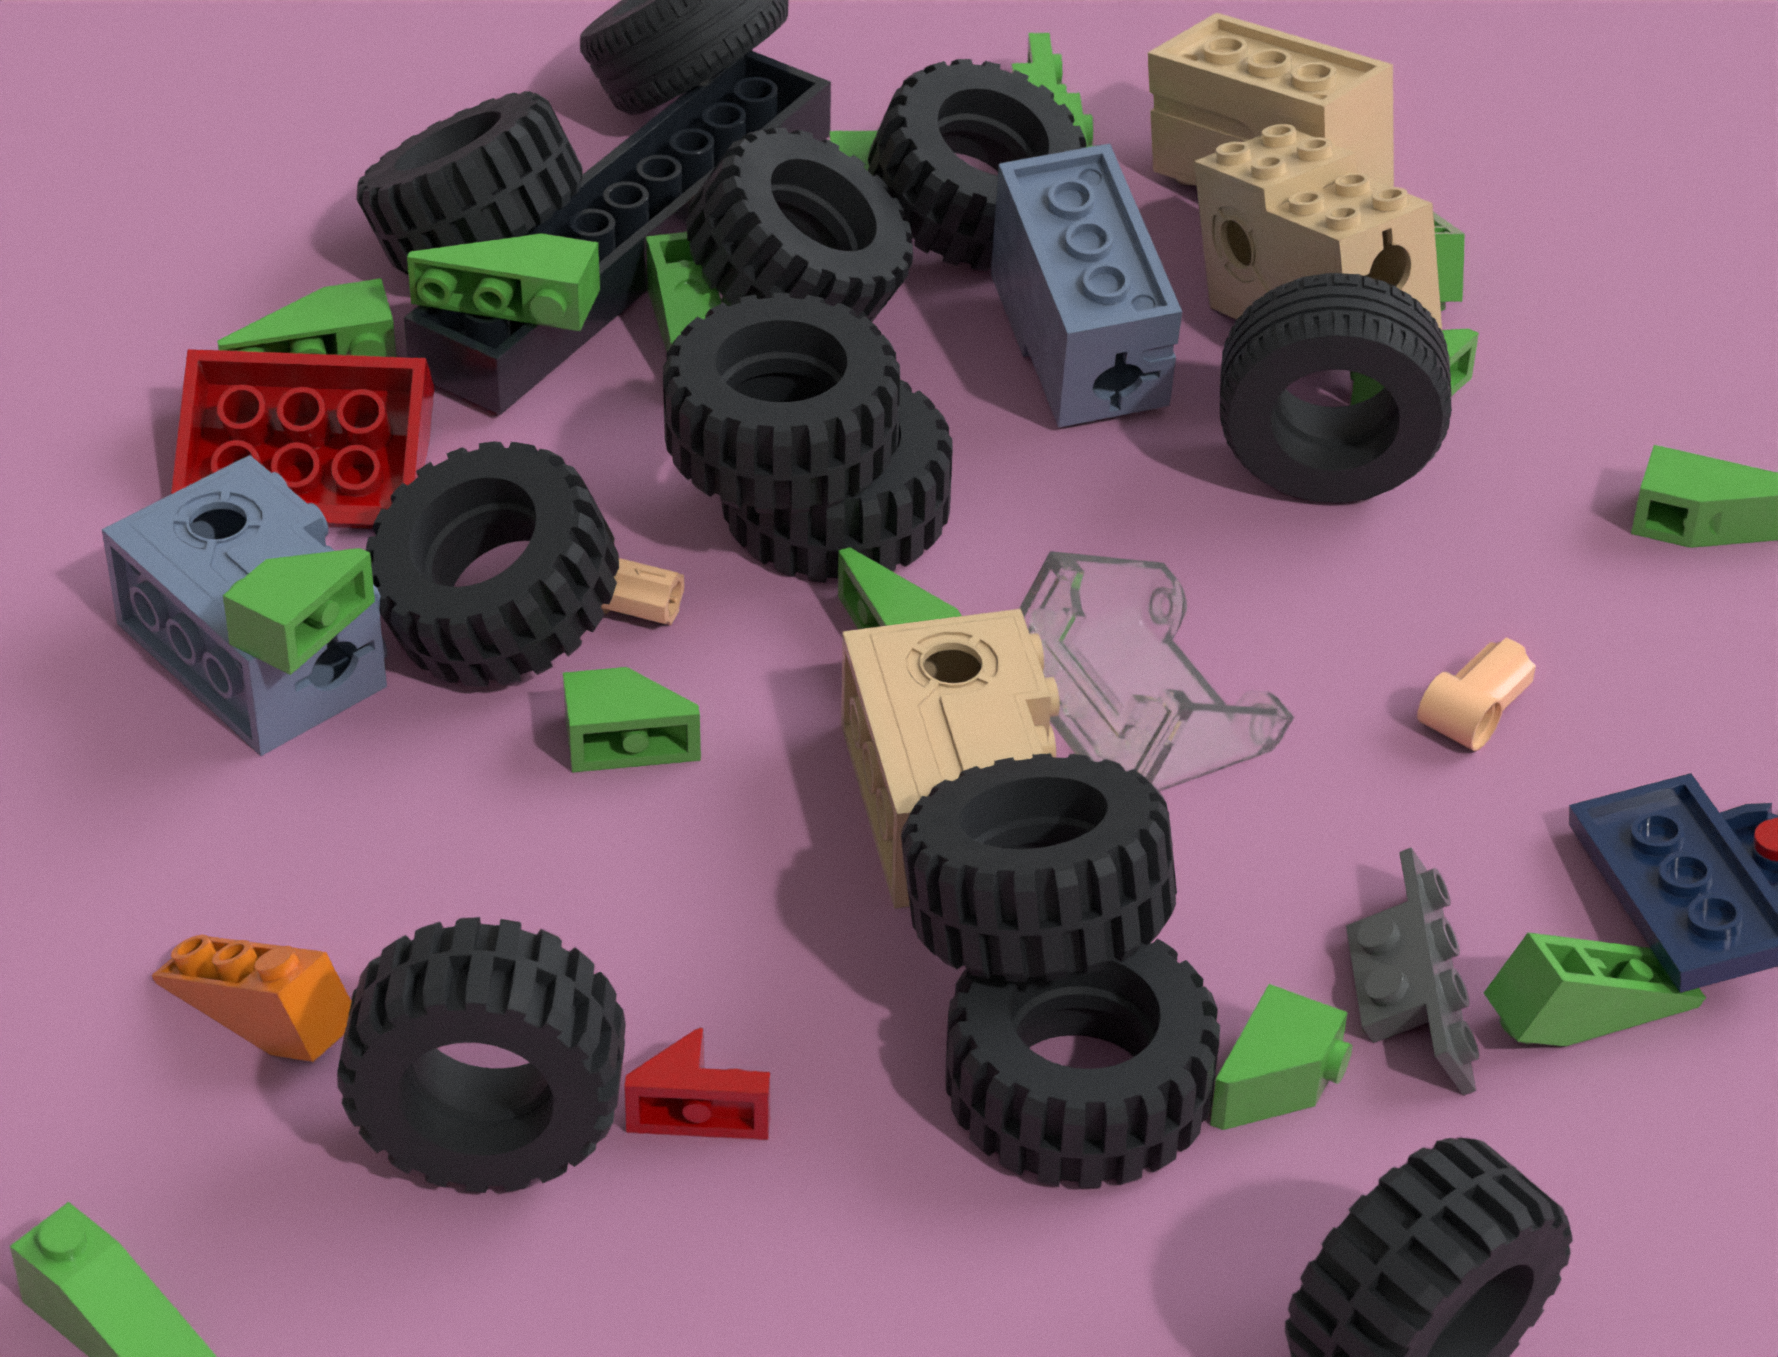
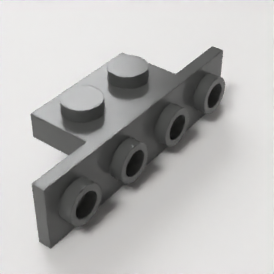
[1346,847,1479,1095]

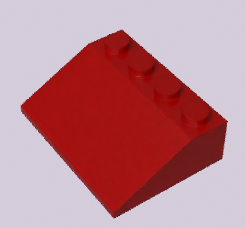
[171,349,434,529]

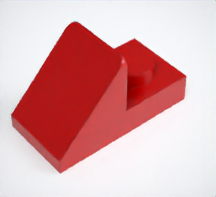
[624,1028,771,1140]

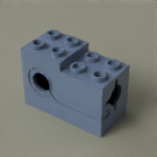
[991,143,1182,428]
[101,455,388,756]

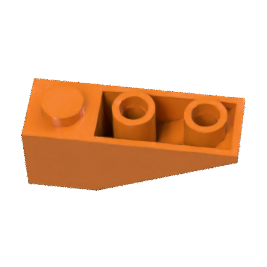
[151,934,351,1062]

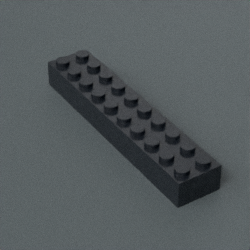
[404,50,831,415]

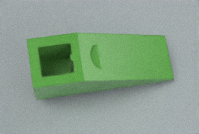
[646,232,722,352]
[407,234,600,331]
[217,278,397,357]
[1631,445,1778,548]

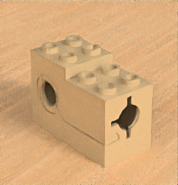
[1147,13,1394,187]
[1194,124,1442,330]
[841,609,1060,909]

